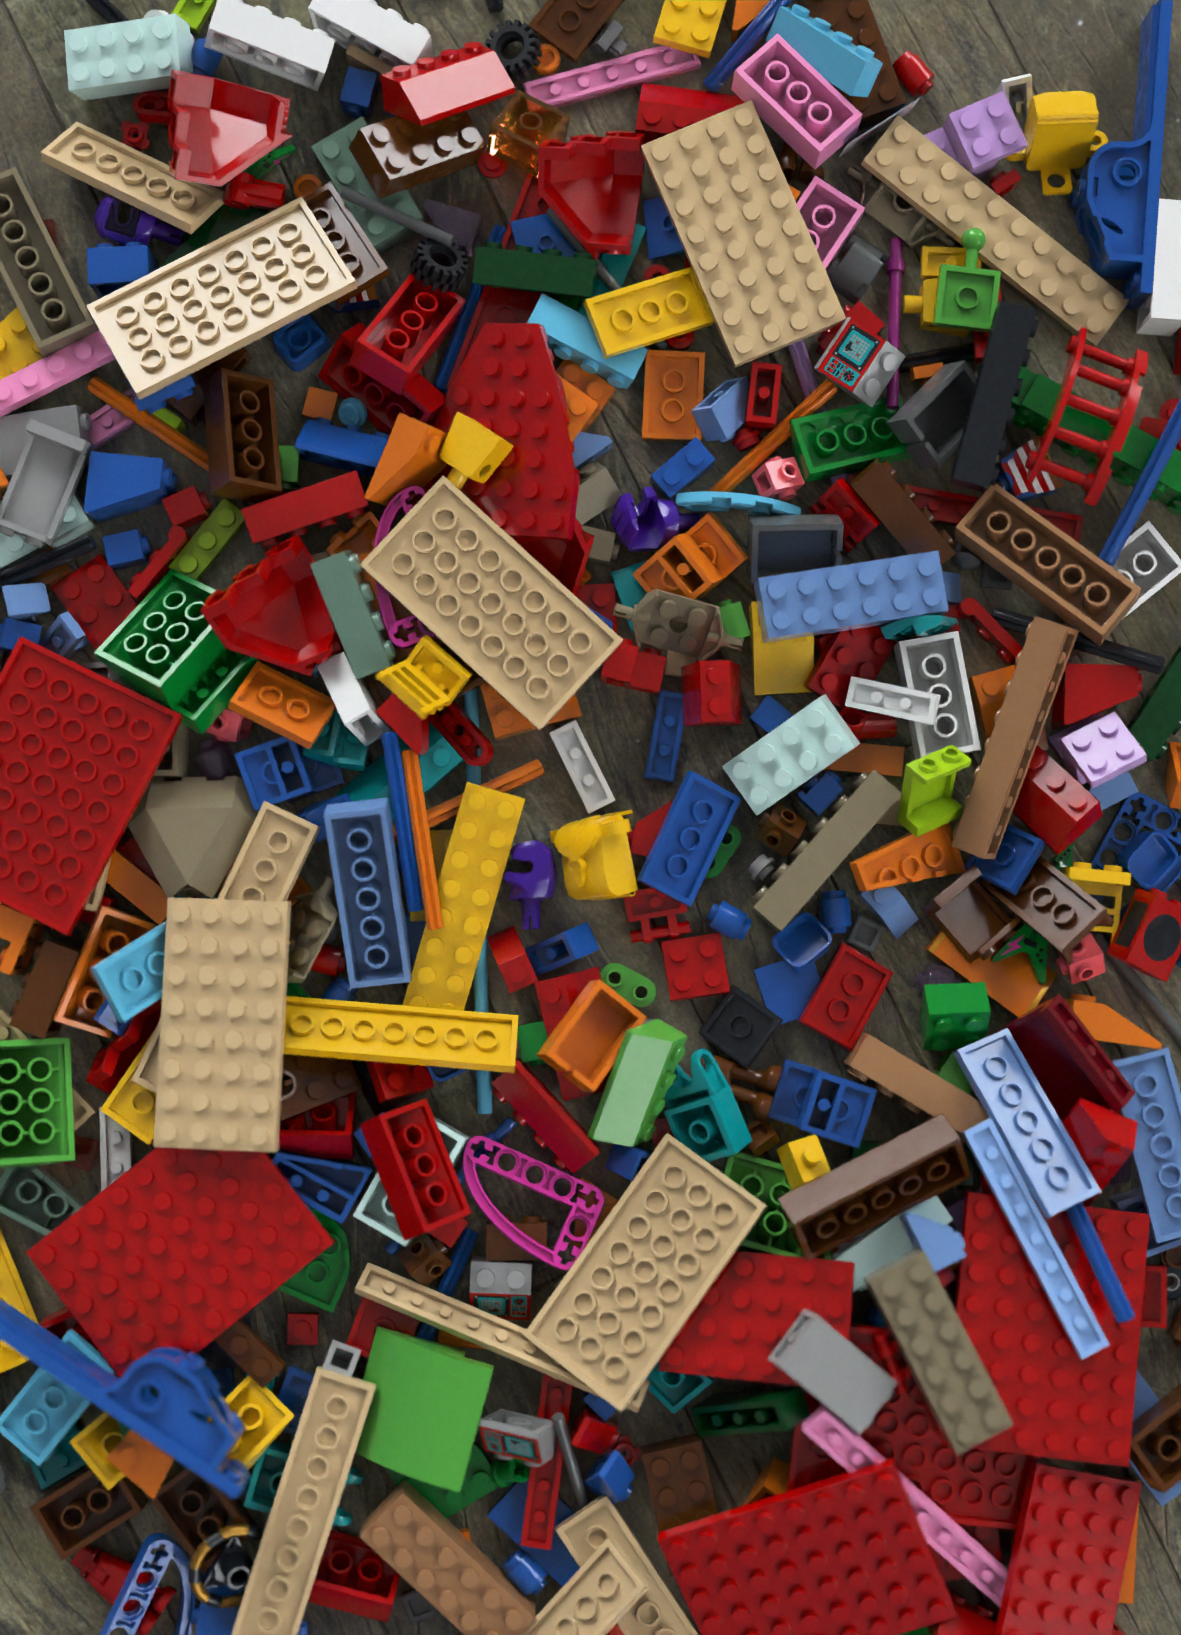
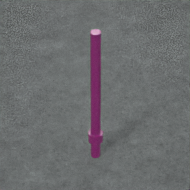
[886,237,905,410]

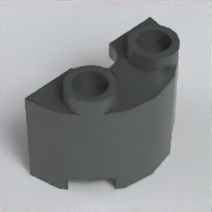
[827,235,890,305]

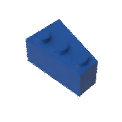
[273,1150,375,1224]

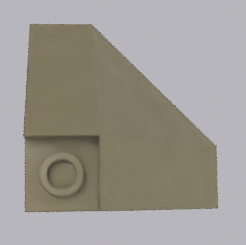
[128,776,258,899]

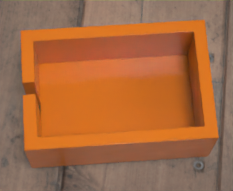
[536,980,647,1092]

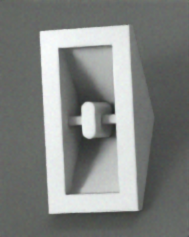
[994,74,1033,131]

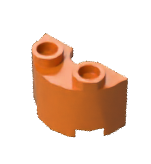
[325,511,379,556]

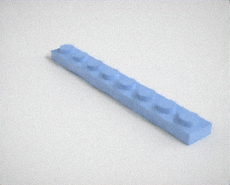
[961,1118,1110,1359]

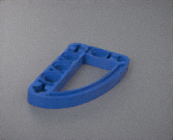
[1088,792,1181,926]
[99,1533,196,1635]

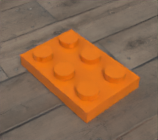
[641,350,705,443]
[228,661,337,750]

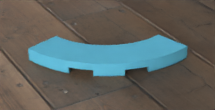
[676,491,801,515]

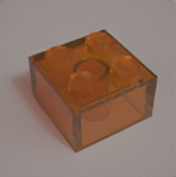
[487,90,571,178]

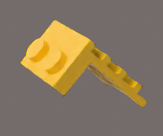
[375,635,472,719]
[1061,862,1131,944]

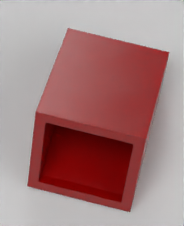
[681,660,743,727]
[1051,663,1143,730]

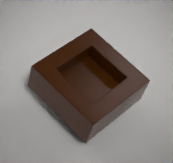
[747,1119,781,1158]

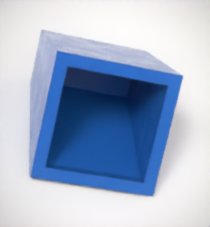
[84,451,178,523]

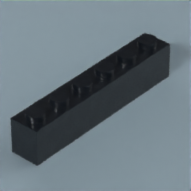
[949,300,1039,492]

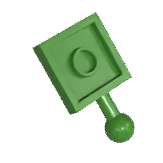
[933,228,1001,333]

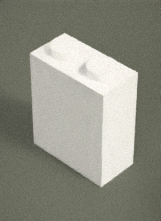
[317,652,391,746]

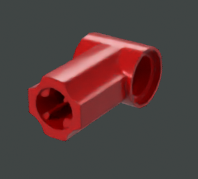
[223,172,286,211]
[839,707,897,742]

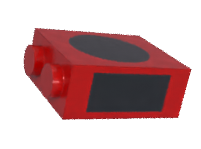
[1107,887,1181,983]

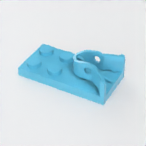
[90,921,166,1022]
[0,1329,116,1466]

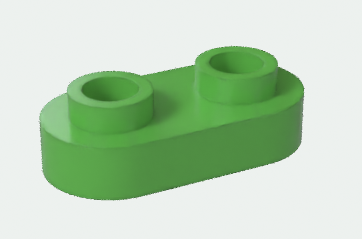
[600,963,656,1007]

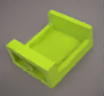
[897,744,971,837]

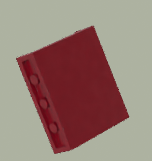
[986,994,1136,1122]

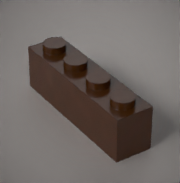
[850,458,956,565]

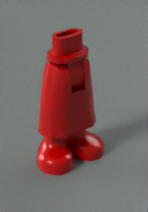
[71,1545,177,1635]

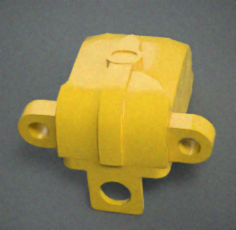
[1005,90,1108,196]
[549,809,638,901]

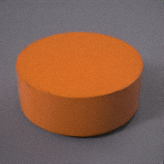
[532,44,560,76]
[293,174,323,199]

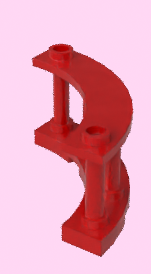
[1025,327,1149,506]

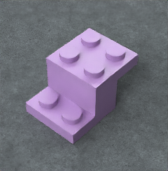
[924,91,1028,178]
[1048,711,1147,789]

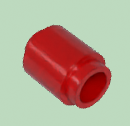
[892,51,935,97]
[310,943,347,977]

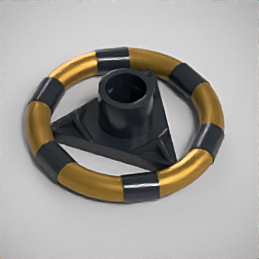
[188,1524,264,1608]

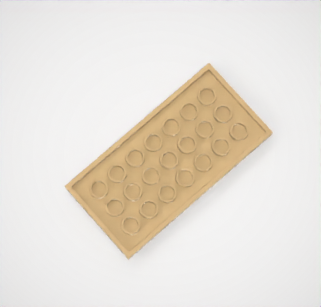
[641,100,846,368]
[86,196,358,400]
[360,476,623,731]
[153,898,291,1152]
[523,1133,768,1412]

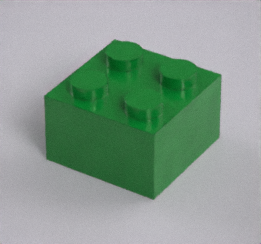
[919,982,991,1051]

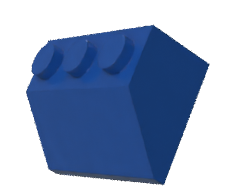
[295,417,390,477]

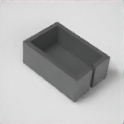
[886,360,977,469]
[747,514,844,584]

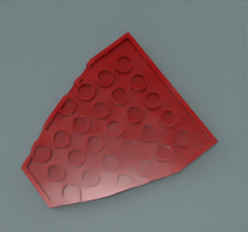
[411,323,580,540]

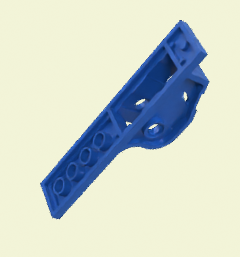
[1070,0,1173,310]
[0,1300,253,1499]

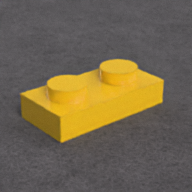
[920,246,981,279]

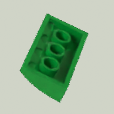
[789,394,912,483]

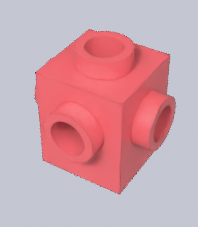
[752,456,805,502]
[205,705,253,742]
[1055,933,1106,985]

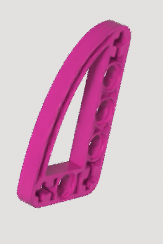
[374,486,437,649]
[462,1136,604,1271]

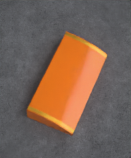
[924,929,1057,1018]

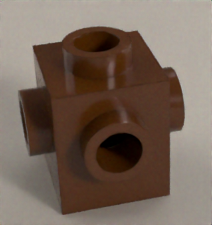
[755,803,808,858]
[398,1232,453,1287]

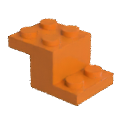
[556,359,616,442]
[632,512,749,620]
[0,902,47,975]

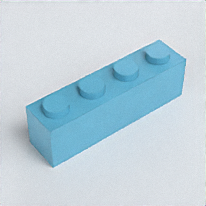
[766,4,883,97]
[527,293,648,389]

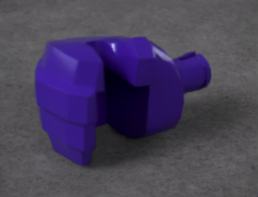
[94,195,183,247]
[610,486,700,552]
[504,840,557,930]

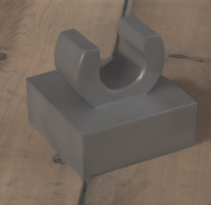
[589,19,628,58]

